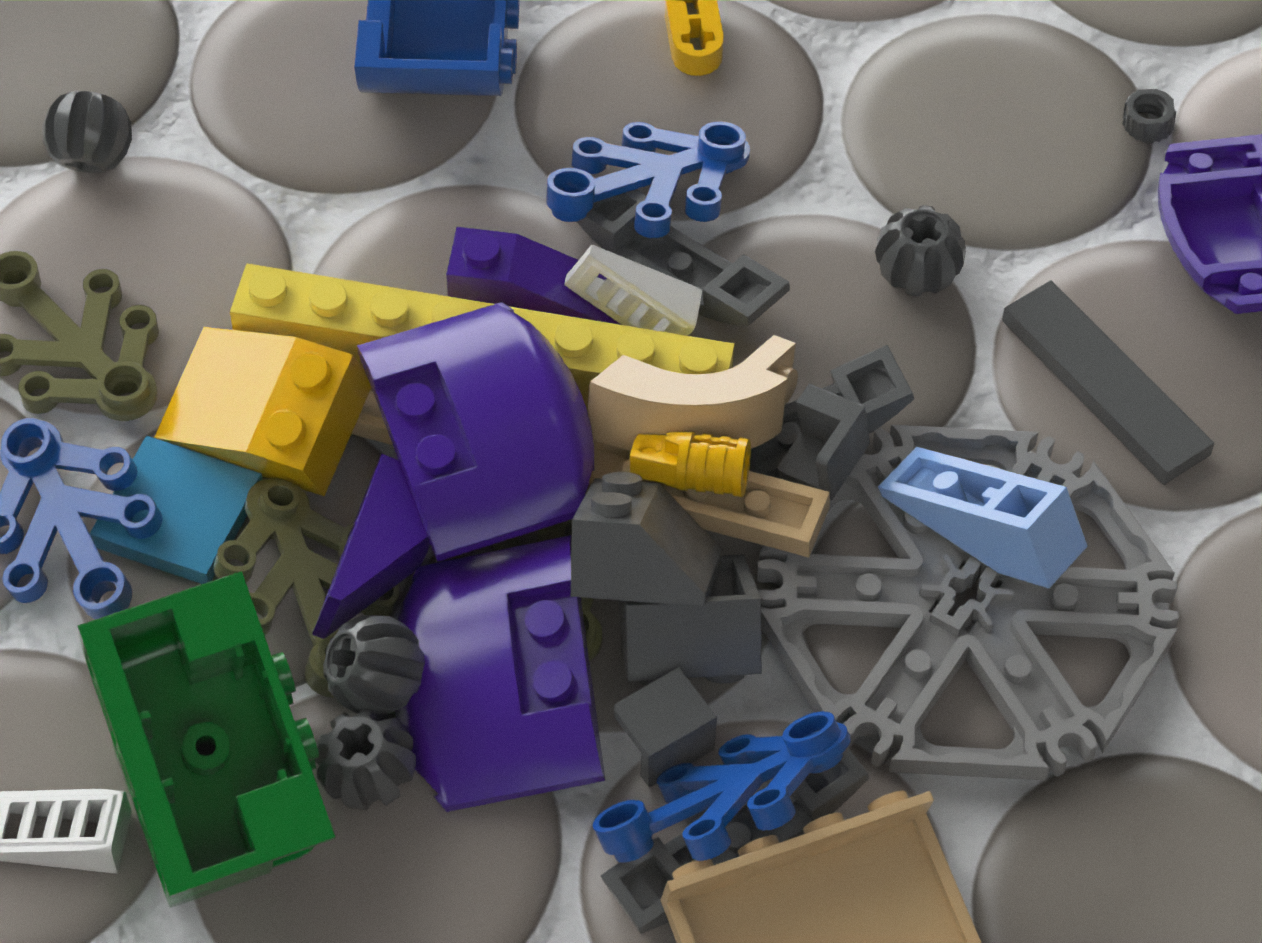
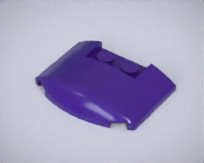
[1158,134,1262,314]
[357,302,595,562]
[395,535,606,812]

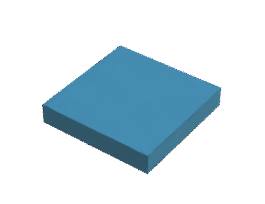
[90,435,263,584]

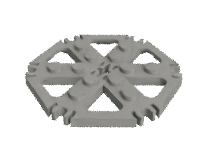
[757,425,1179,780]

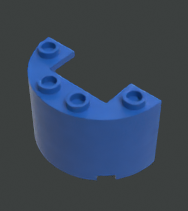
[354,0,520,96]

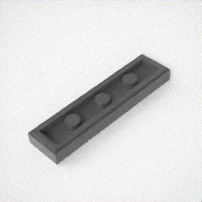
[1002,280,1214,485]

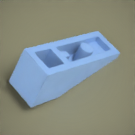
[878,447,1087,588]

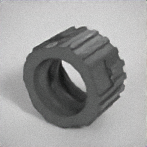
[1122,89,1176,143]

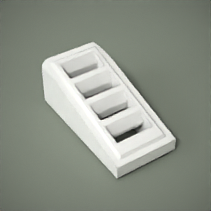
[564,245,702,336]
[0,789,132,874]

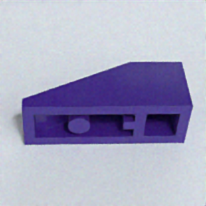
[446,227,622,325]
[312,454,431,639]

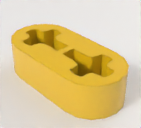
[665,0,724,76]

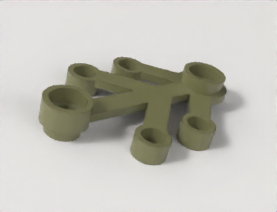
[0,251,159,421]
[214,478,400,698]

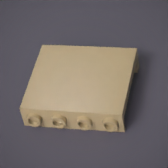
[661,790,981,943]

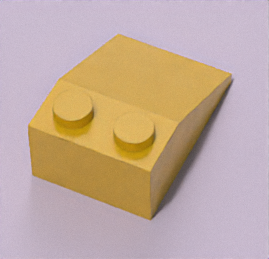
[154,327,371,496]

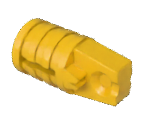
[630,432,751,497]

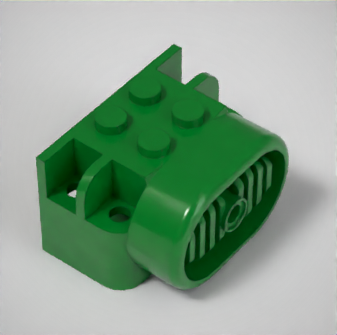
[78,571,336,908]

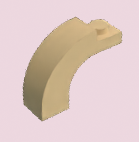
[587,335,798,452]

